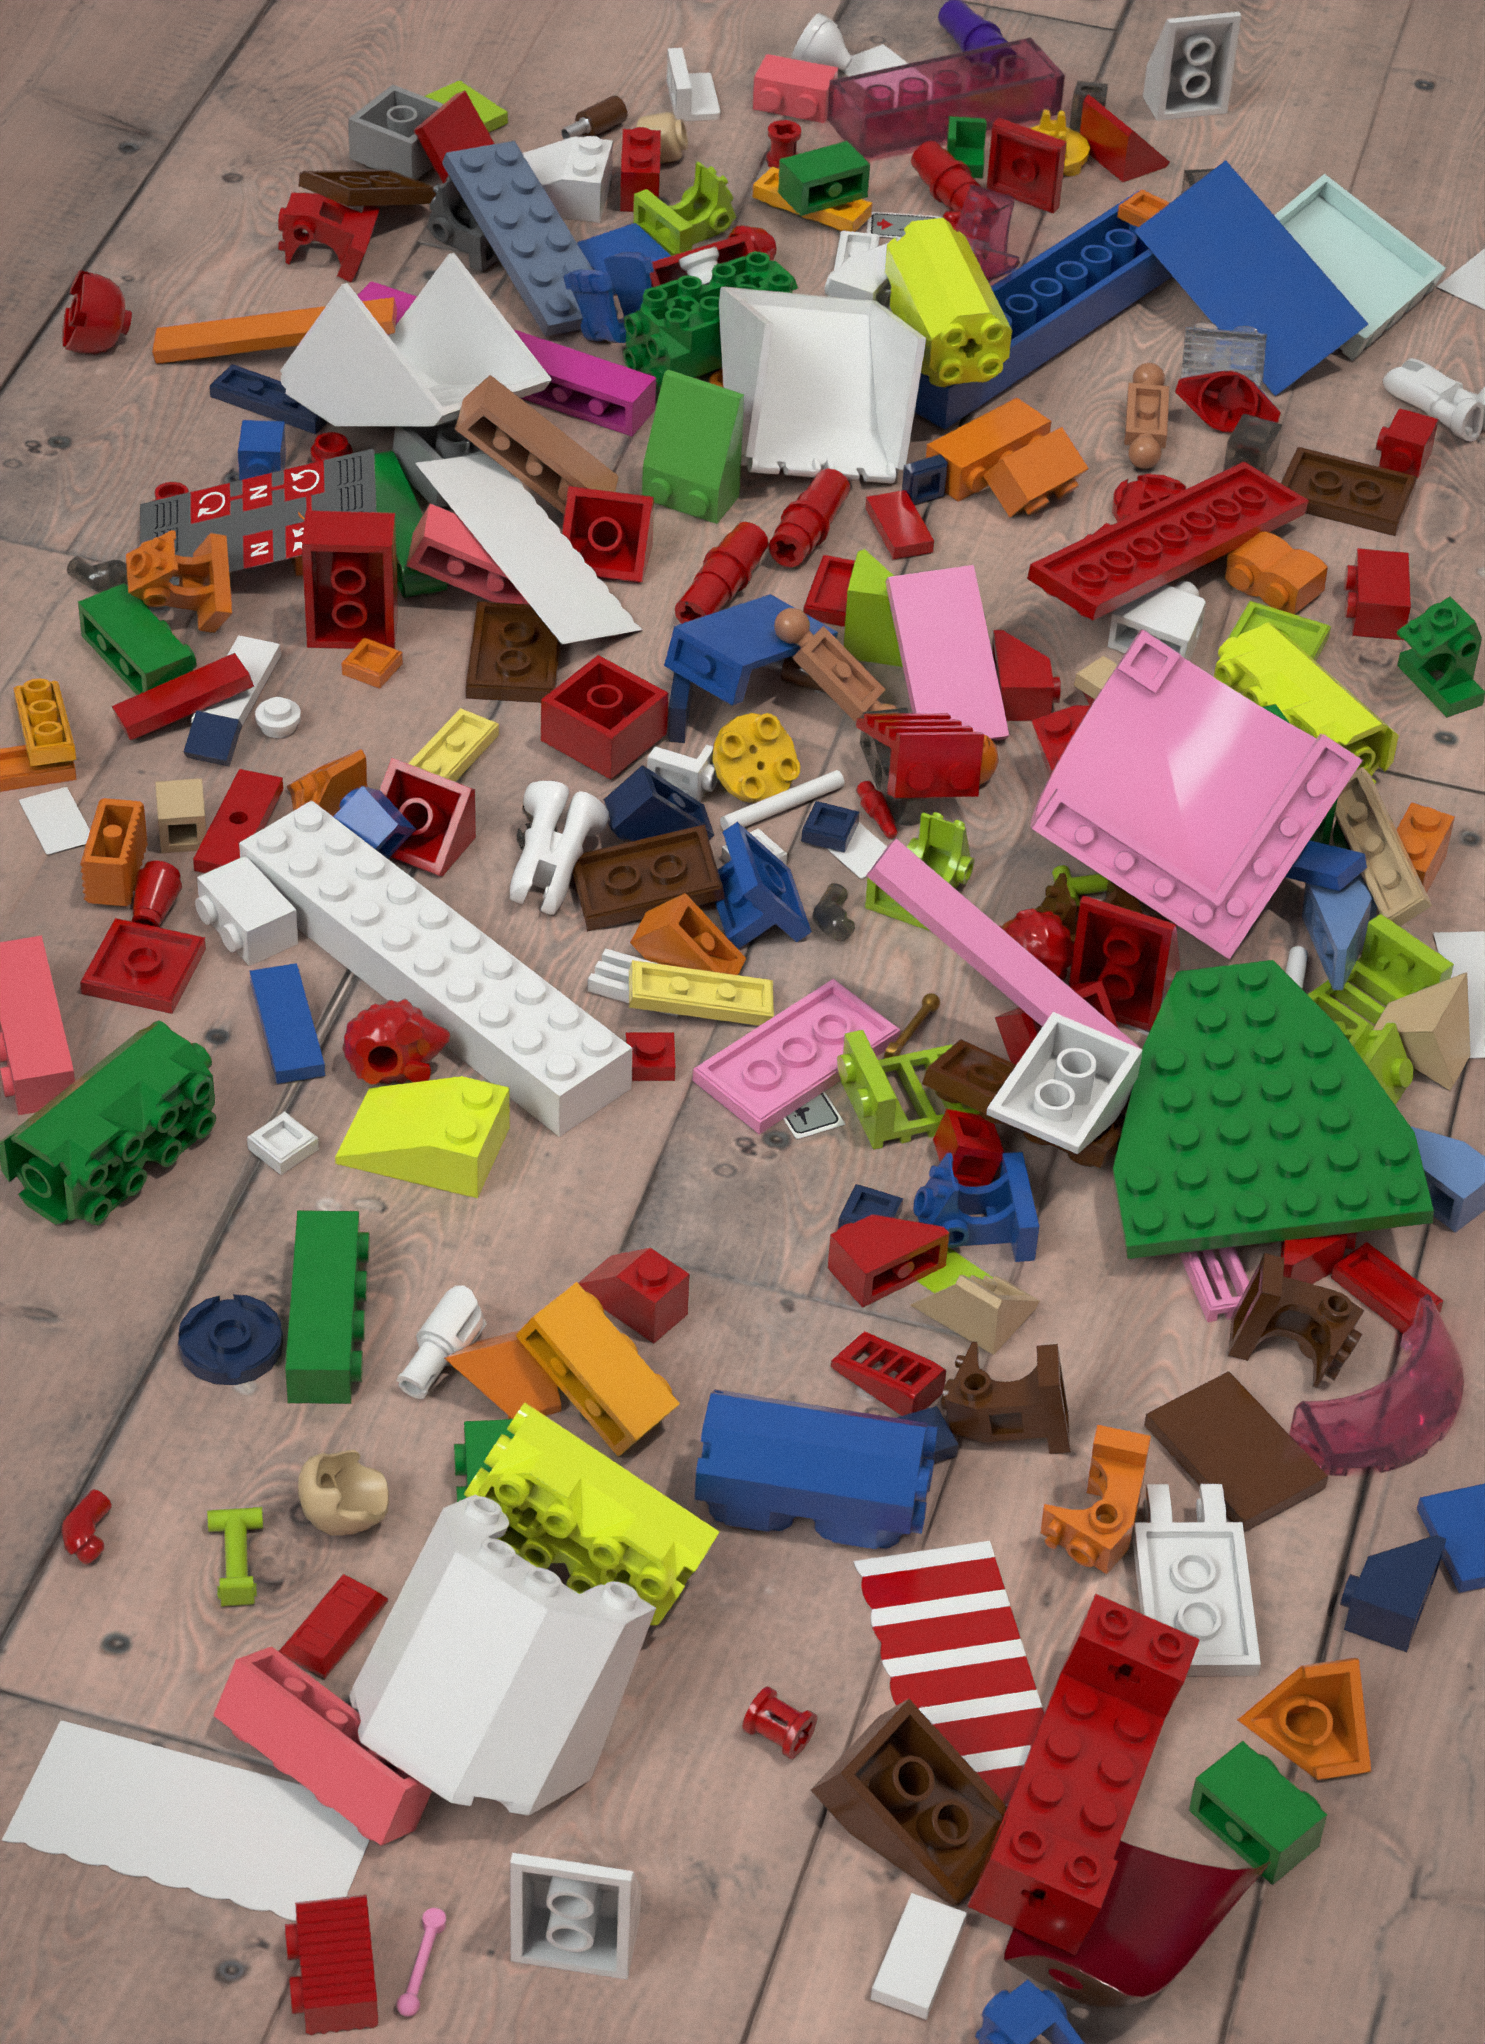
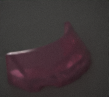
[956,184,1020,284]
[1289,1294,1464,1476]

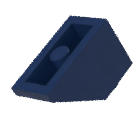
[604,765,715,841]
[1340,1535,1446,1652]

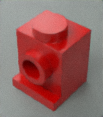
[933,1109,1004,1187]

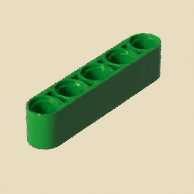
[374,450,448,598]

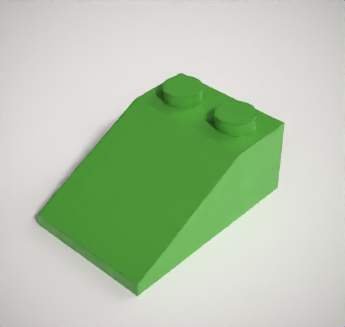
[642,370,744,524]

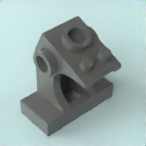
[426,176,499,272]

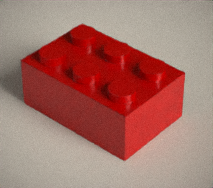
[302,510,398,649]

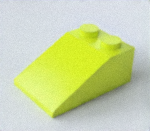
[335,1076,510,1198]

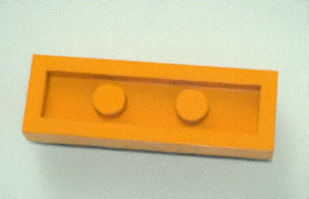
[752,167,872,232]

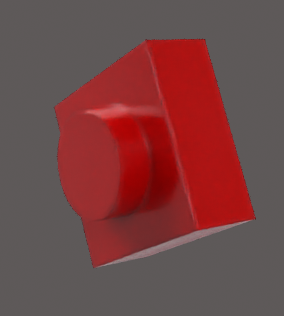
[626,1032,676,1081]

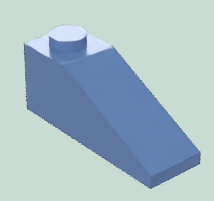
[1302,874,1377,990]
[1411,1126,1485,1233]

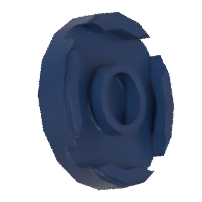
[178,1294,283,1385]

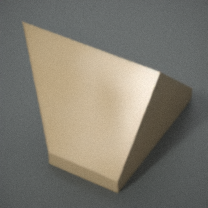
[1372,972,1471,1091]
[911,1275,1040,1355]

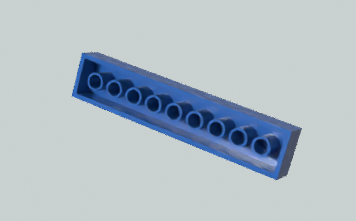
[914,190,1173,429]

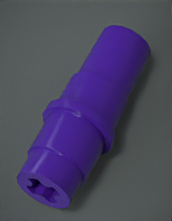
[938,0,1017,77]

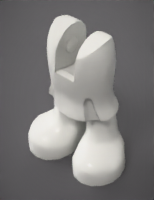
[1383,358,1485,442]
[510,781,609,915]

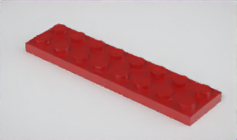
[1027,462,1309,621]

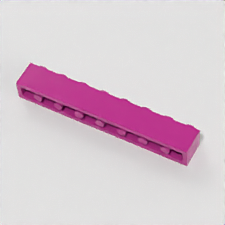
[357,281,656,436]

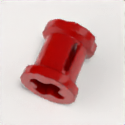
[766,120,802,169]
[742,1686,818,1759]

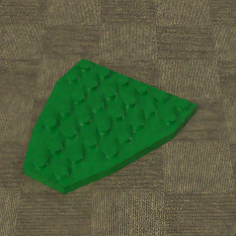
[1113,960,1434,1259]

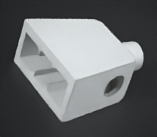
[1108,581,1206,661]

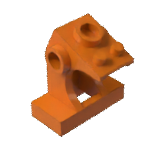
[126,530,232,633]
[1040,1424,1151,1574]

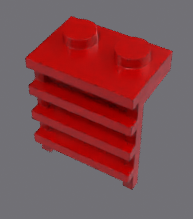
[856,713,984,798]

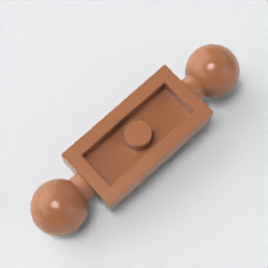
[1124,363,1169,469]
[774,608,901,721]

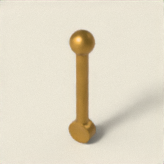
[884,993,941,1059]

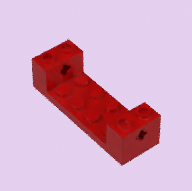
[967,1594,1200,1956]

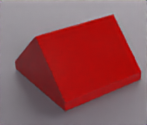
[1080,94,1170,183]
[562,486,654,583]
[379,757,476,877]

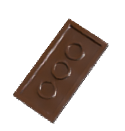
[922,1039,1126,1168]

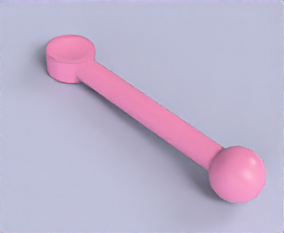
[396,1908,446,2017]

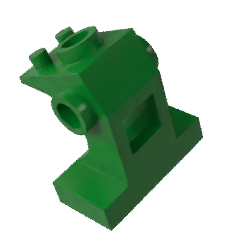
[1396,596,1485,718]

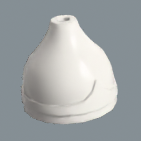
[791,13,853,70]

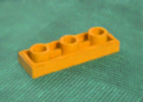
[13,678,77,766]

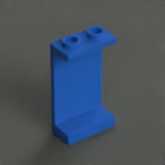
[664,594,838,706]

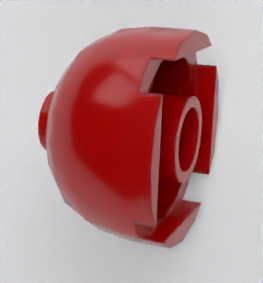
[62,270,132,354]

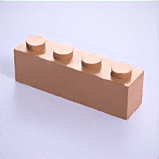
[455,375,619,515]

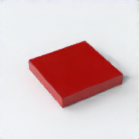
[414,90,495,184]
[986,118,1067,213]
[80,918,206,1014]

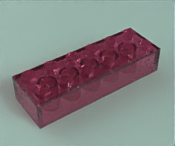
[827,37,1065,158]

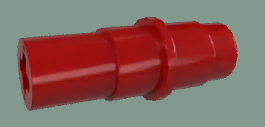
[911,141,1002,230]
[768,468,850,567]
[674,522,769,624]

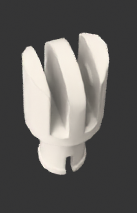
[396,1285,487,1399]

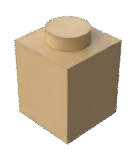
[155,778,206,853]

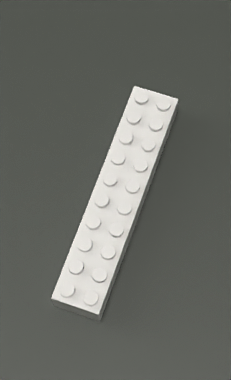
[239,800,632,1137]

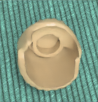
[298,1450,389,1536]

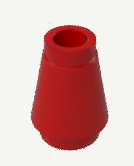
[131,860,182,927]

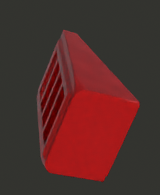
[830,1331,947,1416]

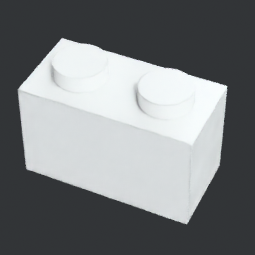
[195,856,298,966]

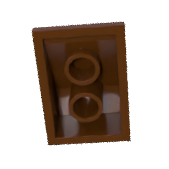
[810,1699,1007,1906]

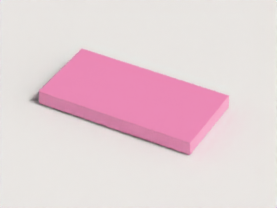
[885,565,1010,741]
[692,979,901,1135]

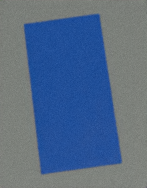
[1134,160,1369,396]

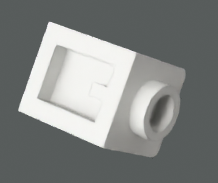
[647,745,718,802]

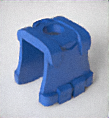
[563,252,654,343]

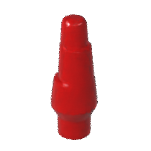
[856,780,898,839]

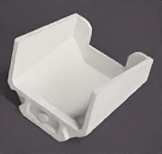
[349,1495,656,1815]

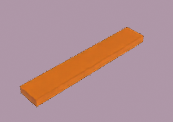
[152,297,397,364]

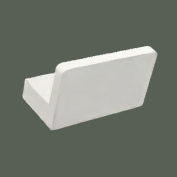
[667,48,720,121]

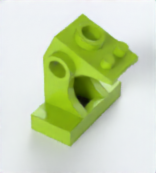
[633,161,737,256]
[865,812,975,931]

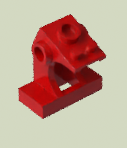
[278,192,379,282]

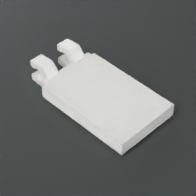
[1132,1484,1261,1676]

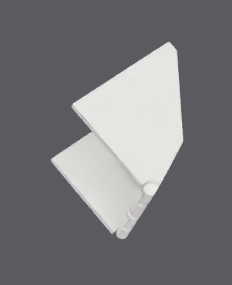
[280,253,552,426]
[719,287,926,484]

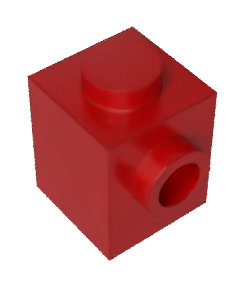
[1376,408,1438,478]

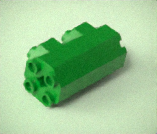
[623,252,799,393]
[0,1020,216,1225]

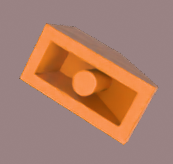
[630,893,746,975]

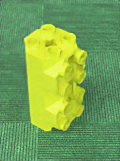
[885,218,1012,387]
[1214,622,1399,784]
[463,1402,719,1625]

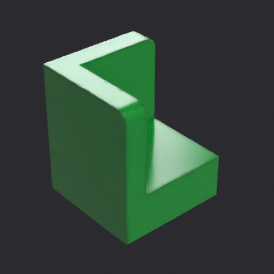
[946,116,987,179]

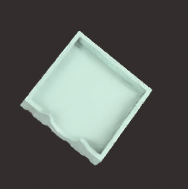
[1274,174,1446,360]

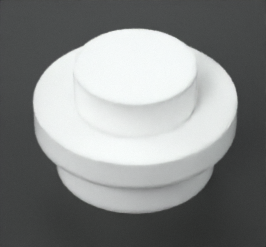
[255,697,301,738]

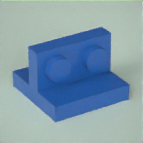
[715,822,812,949]

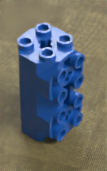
[695,1389,938,1549]

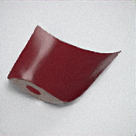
[1003,1840,1271,2008]

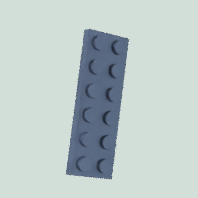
[442,141,619,336]

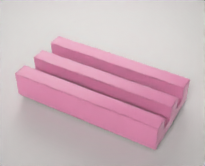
[1179,1247,1249,1322]

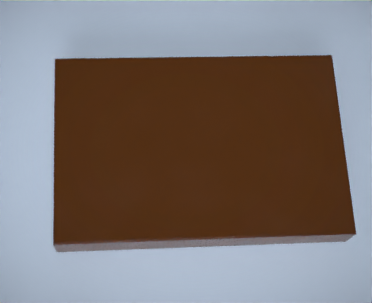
[298,169,436,206]
[1281,447,1418,536]
[466,602,561,703]
[572,825,725,931]
[1144,1371,1329,1532]

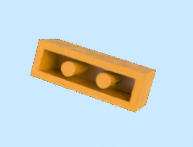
[515,1282,680,1457]

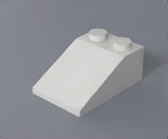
[1143,12,1241,121]
[522,136,613,223]
[825,237,902,313]
[986,1012,1143,1154]
[510,1853,641,1980]

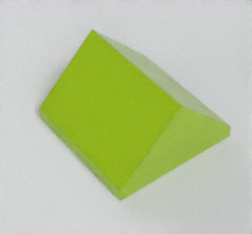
[844,549,903,667]

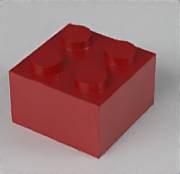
[541,655,669,779]

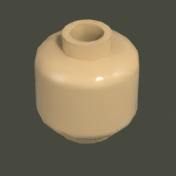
[636,112,688,164]

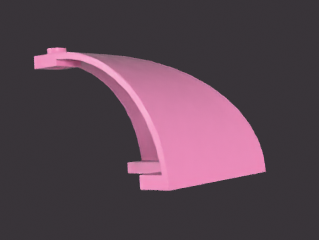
[1030,630,1362,960]

